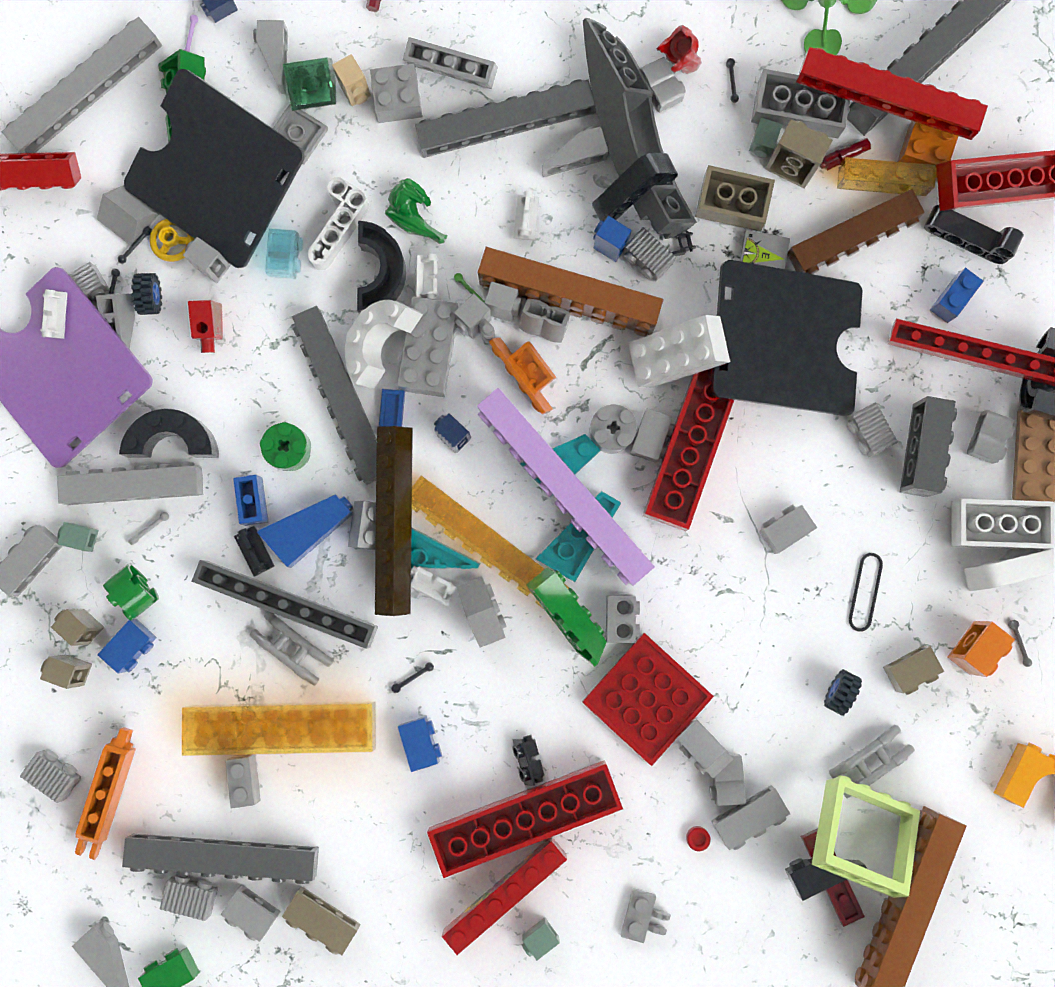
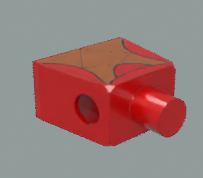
[188,300,223,353]

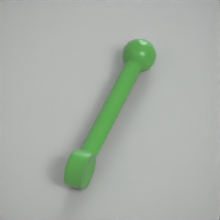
[454,273,485,303]

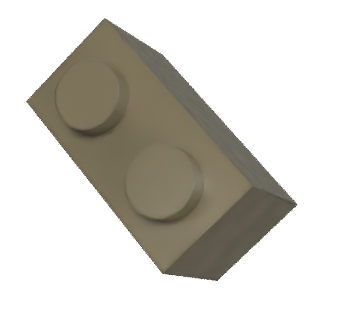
[51,609,104,646]
[883,646,945,695]
[40,655,92,689]

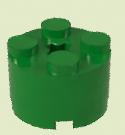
[260,422,311,471]
[103,564,159,621]

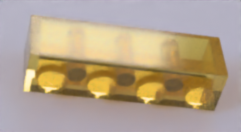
[837,157,936,196]

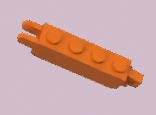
[75,727,136,860]

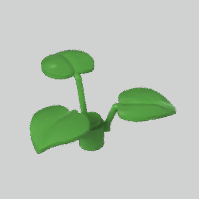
[781,0,877,55]

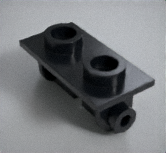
[234,526,275,577]
[512,735,545,786]

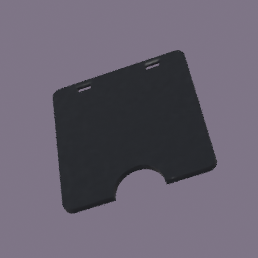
[124,69,305,268]
[711,260,863,416]

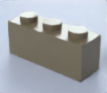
[282,886,361,956]

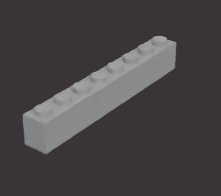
[1,16,163,153]

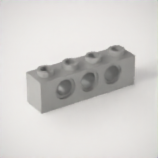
[403,37,498,89]

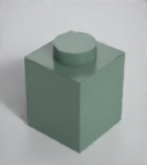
[749,117,783,157]
[57,522,99,552]
[522,918,560,961]

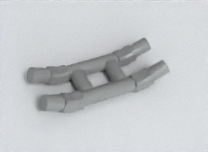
[250,611,334,686]
[829,724,915,799]

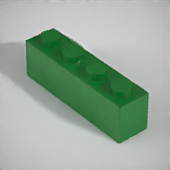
[158,49,206,143]
[526,567,607,667]

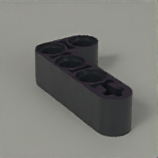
[592,153,678,221]
[924,205,1024,264]

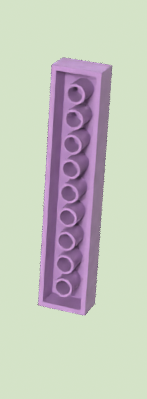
[477,388,655,586]

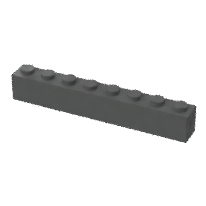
[415,79,595,158]
[291,305,377,485]
[191,560,378,649]
[122,833,319,884]

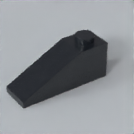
[785,858,867,901]

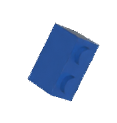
[593,215,632,262]
[930,267,984,323]
[233,475,268,526]
[97,619,157,674]
[397,716,442,772]

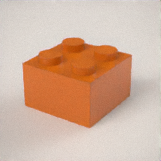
[897,121,959,178]
[947,621,1015,677]

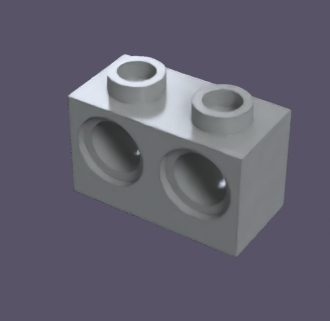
[606,595,640,643]

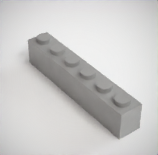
[57,462,204,505]

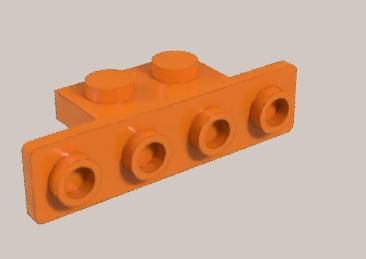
[489,337,557,414]

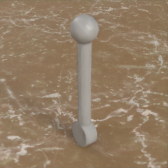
[128,512,169,545]

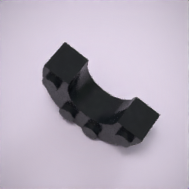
[357,221,406,314]
[1019,327,1055,421]
[119,409,219,458]

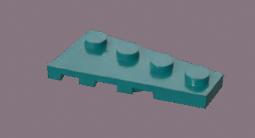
[535,491,622,582]

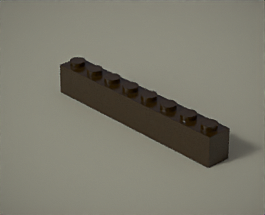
[375,426,413,616]

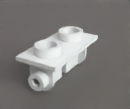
[513,191,540,241]
[415,254,438,300]
[40,289,67,339]
[411,566,456,606]

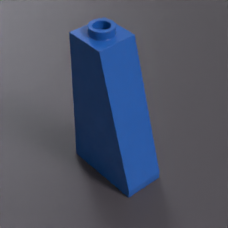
[257,494,353,568]

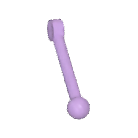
[184,15,199,52]

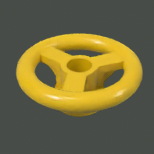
[149,219,194,262]

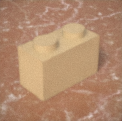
[332,54,371,106]

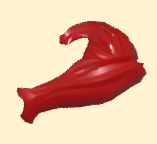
[656,25,702,74]

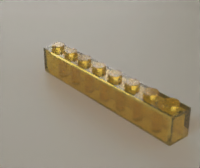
[412,475,569,608]

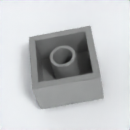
[370,63,423,123]

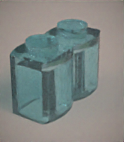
[265,229,303,279]

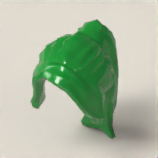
[385,178,448,244]

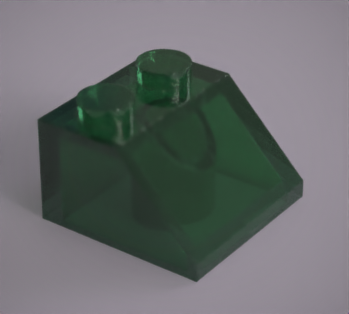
[283,57,336,111]

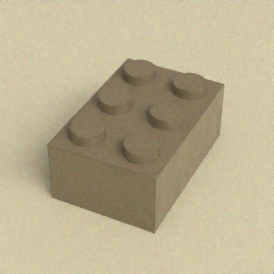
[765,119,833,189]
[695,165,775,232]

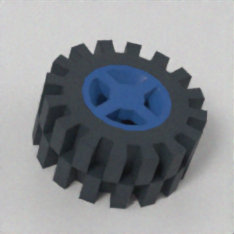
[131,273,162,315]
[824,669,862,716]

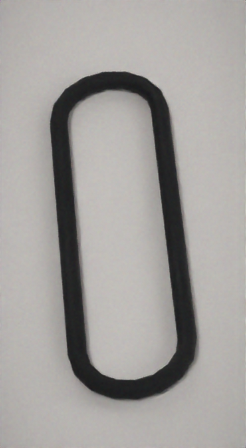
[849,553,883,632]

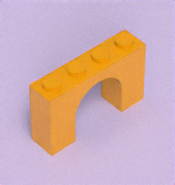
[993,742,1055,808]

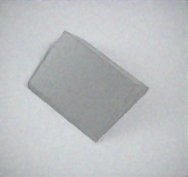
[97,185,159,245]

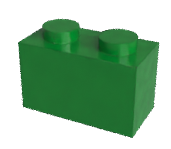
[138,947,200,987]

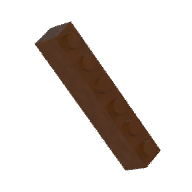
[787,189,925,274]

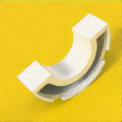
[345,300,423,389]

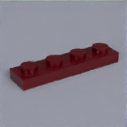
[800,828,865,927]

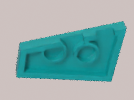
[520,434,601,498]

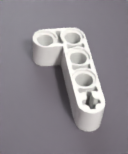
[308,177,369,270]
[963,549,1055,591]

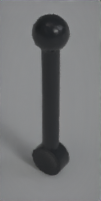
[726,58,739,103]
[117,226,152,264]
[109,269,120,294]
[391,662,434,693]

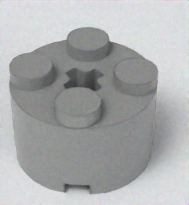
[589,404,637,454]

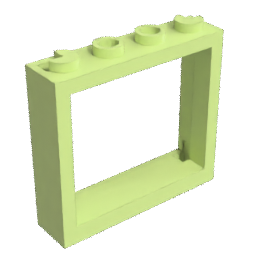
[812,775,920,898]

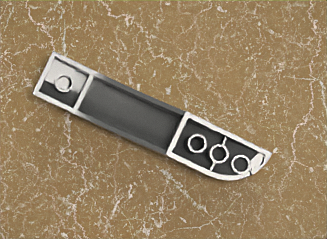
[583,17,697,239]

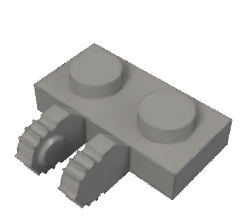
[620,888,671,944]

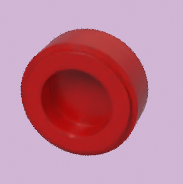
[686,826,711,852]

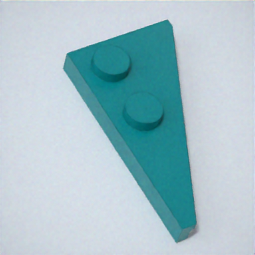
[411,528,481,569]

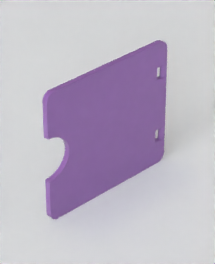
[0,267,153,468]

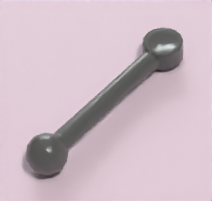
[1008,620,1032,667]

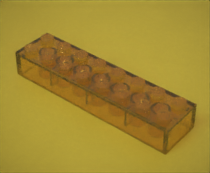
[182,701,376,756]

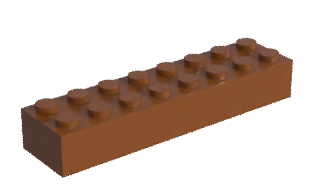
[478,246,664,337]
[855,806,967,987]

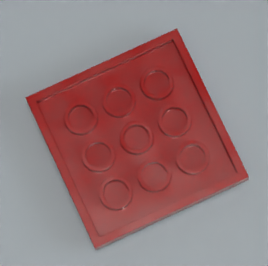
[582,633,714,766]

